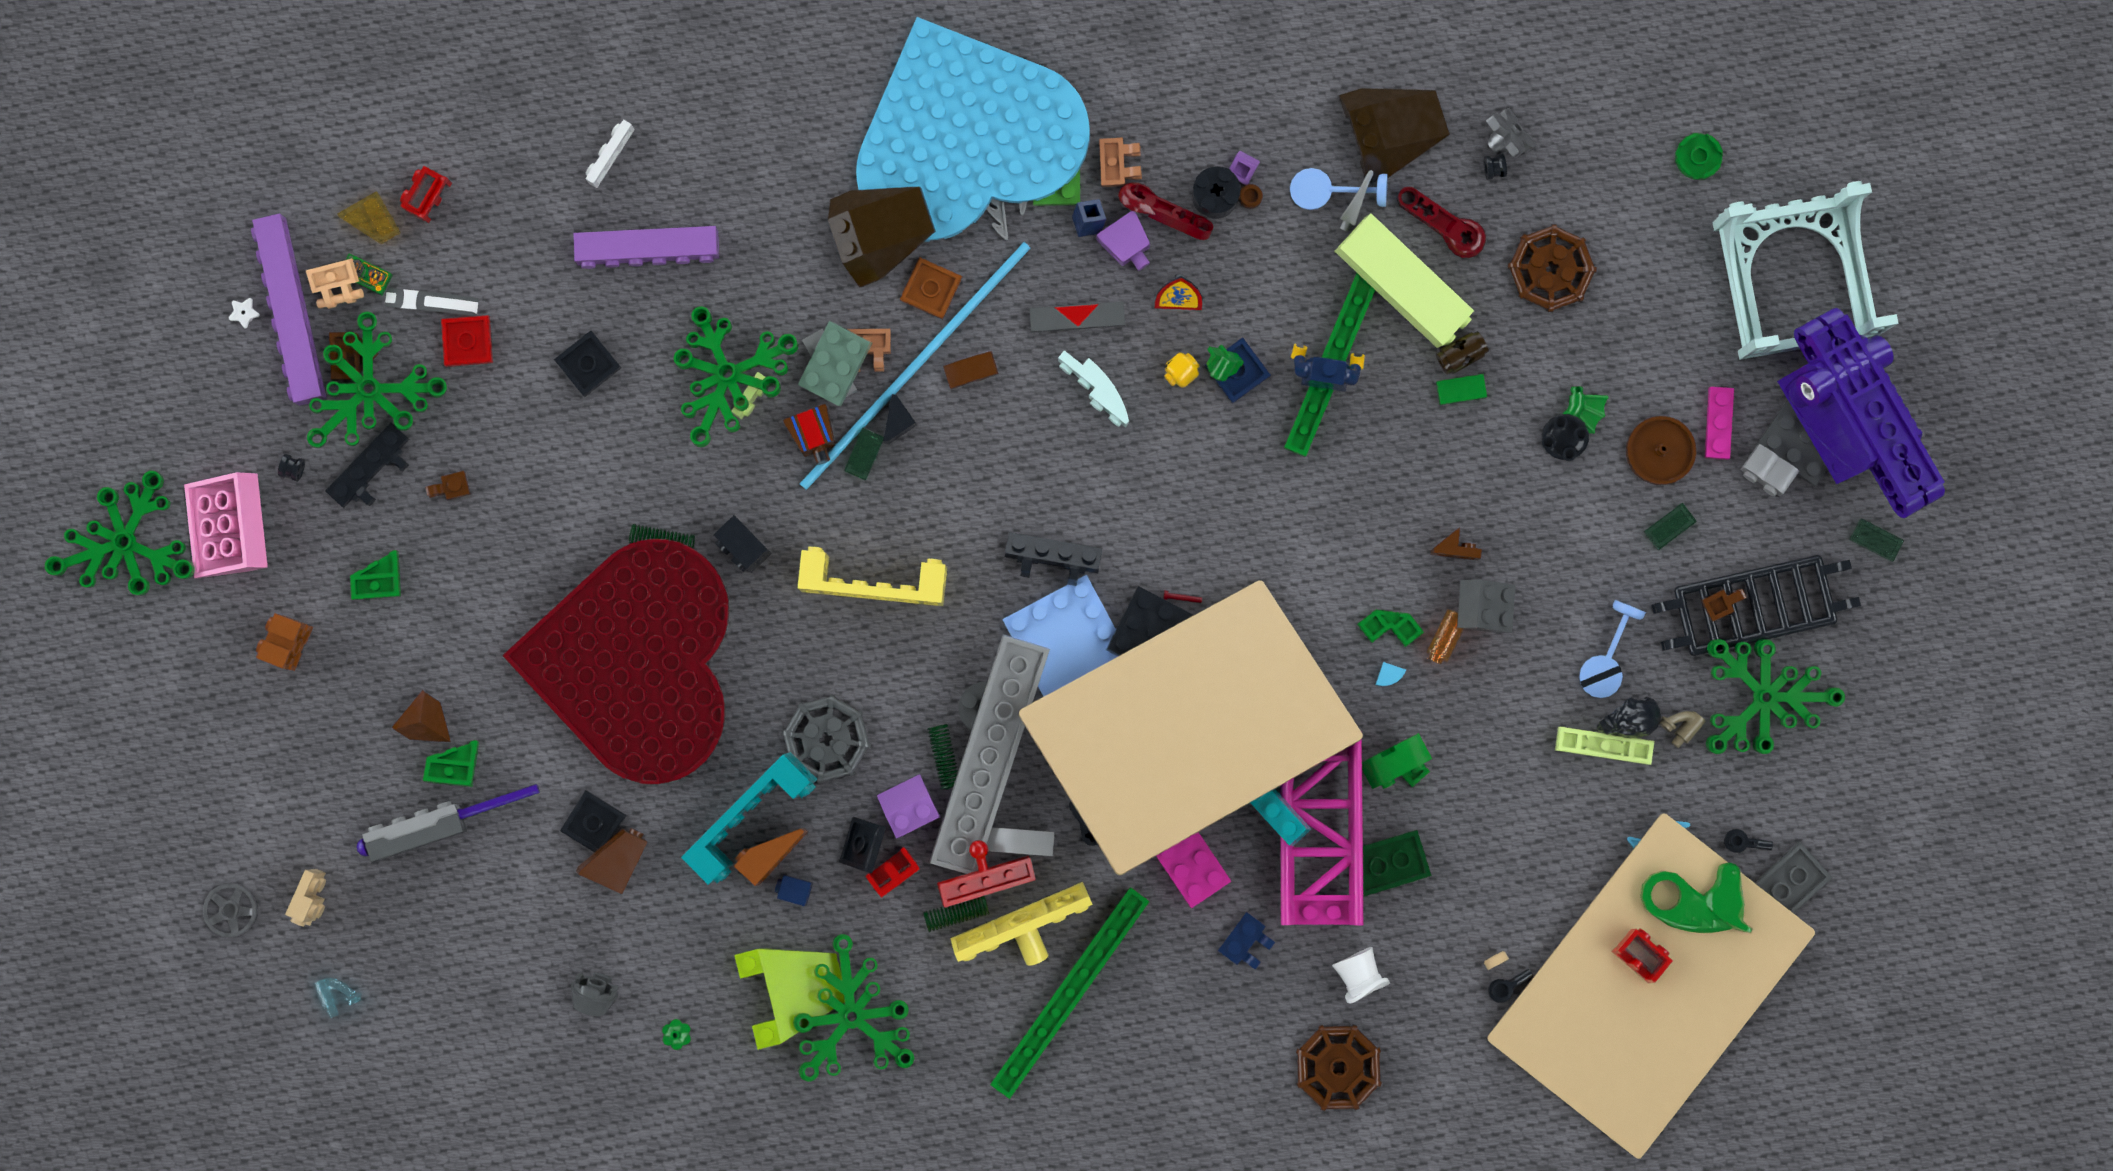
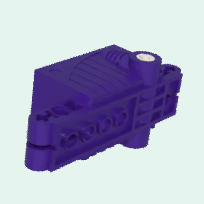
[1777,308,1945,518]

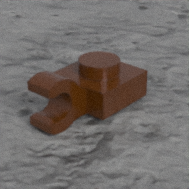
[425,471,471,500]
[1701,589,1747,622]

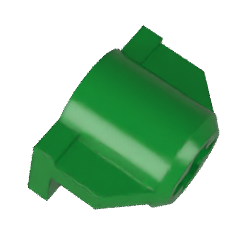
[1206,345,1244,381]

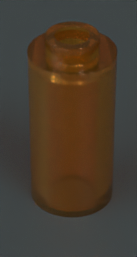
[1426,609,1464,665]

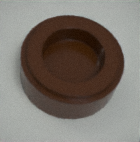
[1239,184,1263,209]

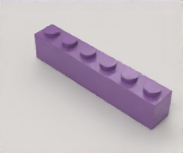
[574,226,719,269]

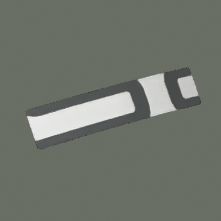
[385,288,479,316]

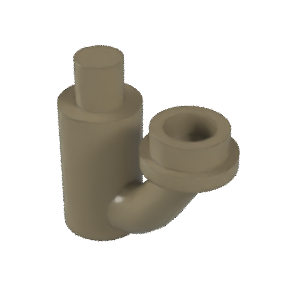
[1659,711,1706,749]

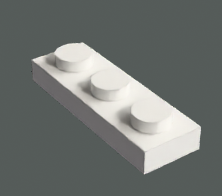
[585,119,635,188]

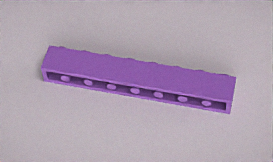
[251,213,327,406]

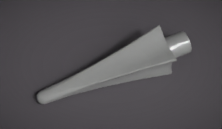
[1340,170,1373,232]

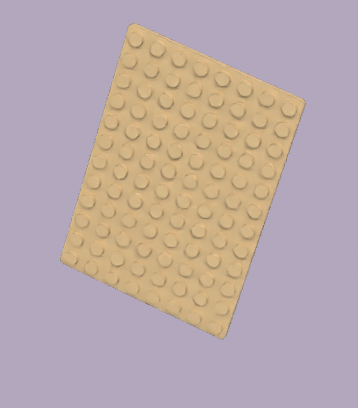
[1019,581,1363,875]
[1487,814,1815,1159]

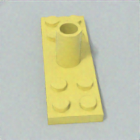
[950,882,1093,966]

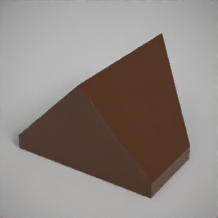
[392,690,451,742]

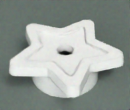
[229,298,260,328]

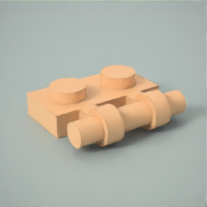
[306,259,364,309]

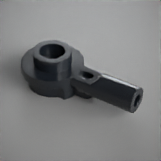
[1724,829,1773,853]
[1488,969,1533,1003]

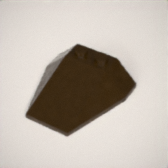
[1339,88,1450,183]
[828,186,936,287]

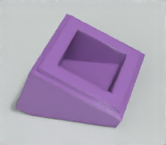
[1229,151,1260,185]

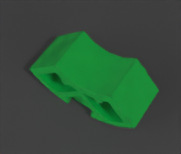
[1362,733,1432,789]

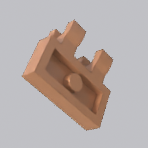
[1099,138,1142,187]
[847,329,891,372]

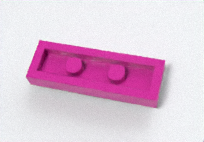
[1705,387,1734,460]

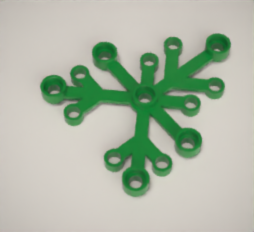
[674,306,799,448]
[307,312,447,448]
[45,471,194,596]
[1706,639,1845,754]
[793,934,914,1082]

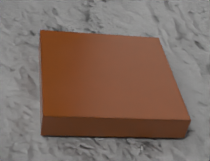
[900,257,963,320]

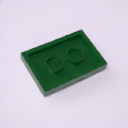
[1363,830,1432,897]

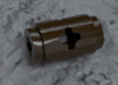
[1436,331,1489,375]

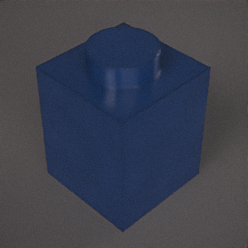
[1072,199,1106,237]
[775,875,813,906]

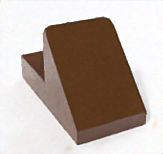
[1430,527,1482,561]

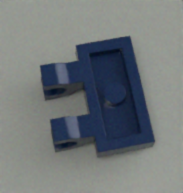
[1218,912,1275,969]

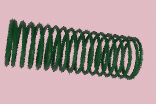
[629,524,695,548]
[927,724,959,790]
[923,896,990,932]

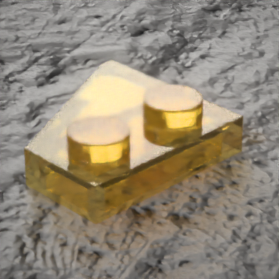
[337,191,401,244]

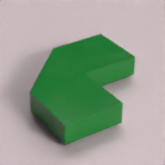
[1357,609,1424,647]

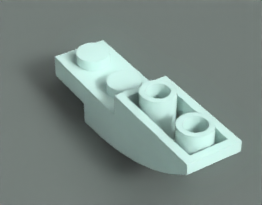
[1058,351,1129,428]

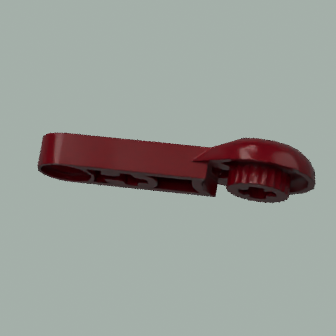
[1118,182,1214,240]
[1397,187,1486,258]

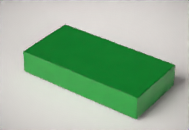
[1436,374,1487,405]

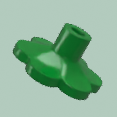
[662,1019,691,1050]

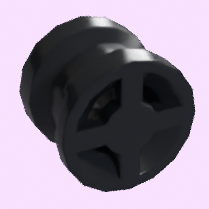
[1483,154,1507,180]
[278,454,305,482]

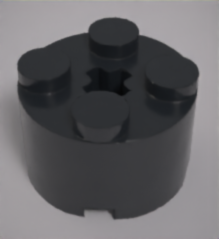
[1192,166,1241,219]

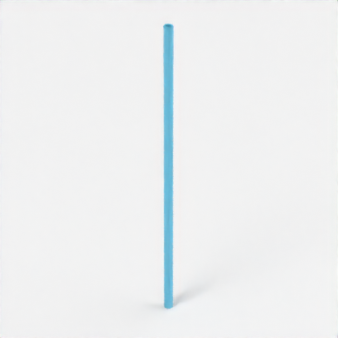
[800,242,1031,490]

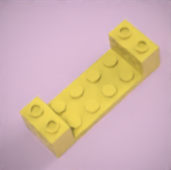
[798,547,947,606]

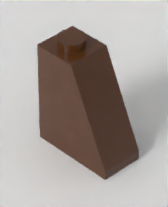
[576,828,647,894]

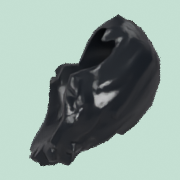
[1597,697,1661,738]

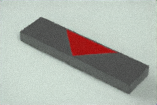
[1029,301,1125,333]

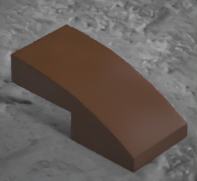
[943,351,999,389]

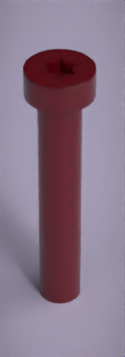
[1163,590,1202,603]

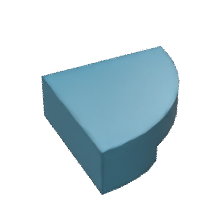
[1375,662,1406,686]

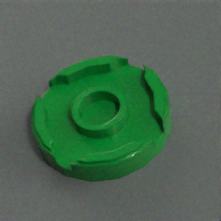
[1675,133,1723,180]

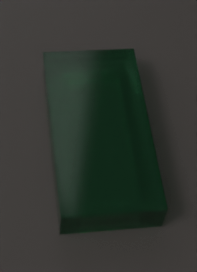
[844,428,884,480]
[1643,503,1697,550]
[1849,518,1904,562]

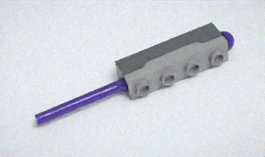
[357,784,540,862]

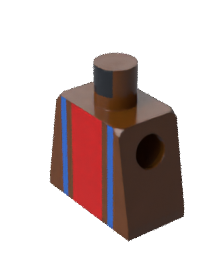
[783,404,835,465]

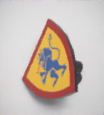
[1155,274,1202,310]

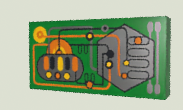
[346,253,393,296]

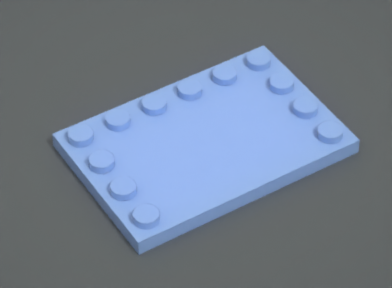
[1002,575,1118,697]

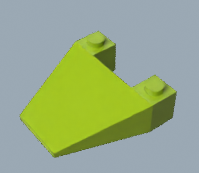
[734,948,844,1050]

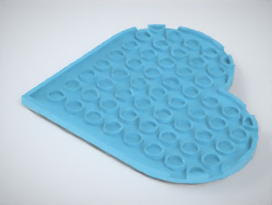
[856,17,1090,242]

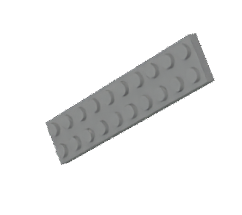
[929,634,1050,874]

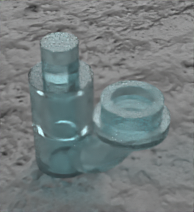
[313,977,362,1018]

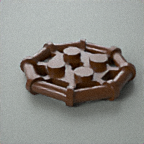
[1508,224,1597,312]
[1296,1024,1382,1111]

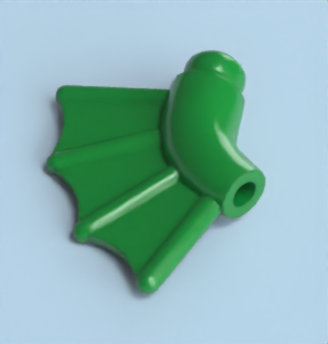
[1563,386,1609,434]

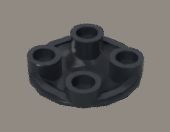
[1541,414,1589,461]

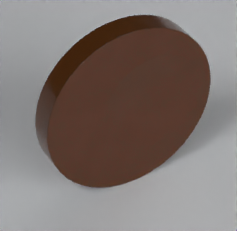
[1626,416,1696,485]

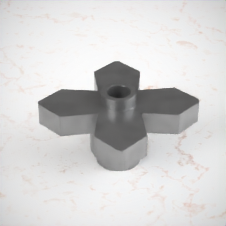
[1486,108,1536,158]

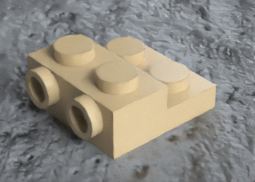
[285,869,326,927]

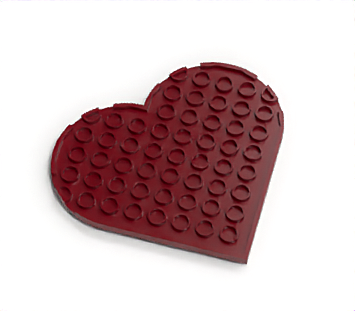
[502,539,729,784]

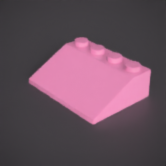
[184,472,268,578]

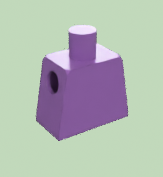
[1096,211,1150,271]

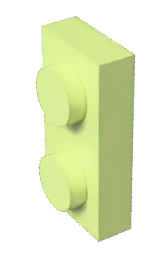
[732,372,765,420]

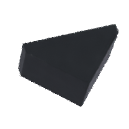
[883,394,917,444]

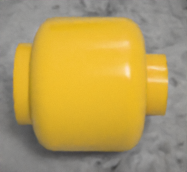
[1164,353,1200,388]

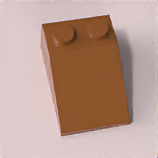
[734,828,808,886]

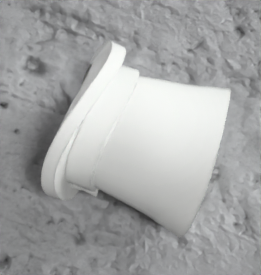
[1332,947,1390,1003]

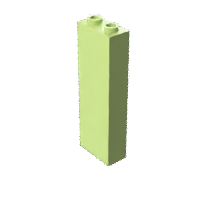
[1335,214,1474,348]

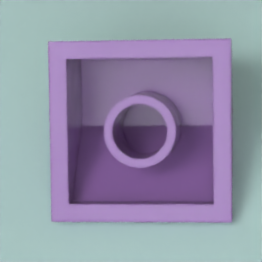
[877,774,941,839]

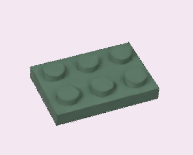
[798,321,872,406]

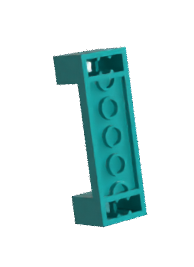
[681,752,818,885]

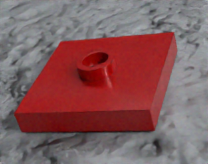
[441,315,493,367]

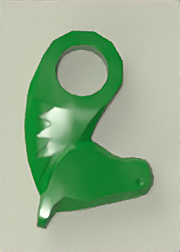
[1640,862,1753,933]

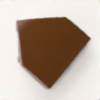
[329,332,379,381]

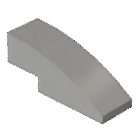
[987,827,1054,856]

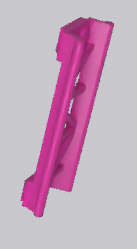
[1280,731,1364,925]

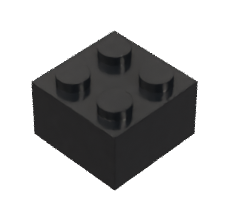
[714,515,772,573]

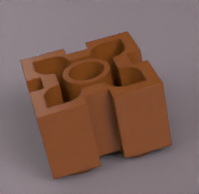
[256,613,313,671]

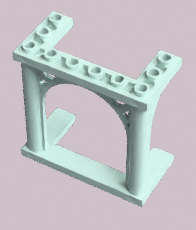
[1713,181,1898,360]

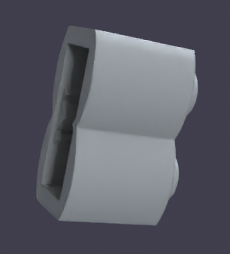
[1740,444,1799,497]

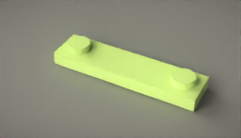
[1555,727,1654,765]

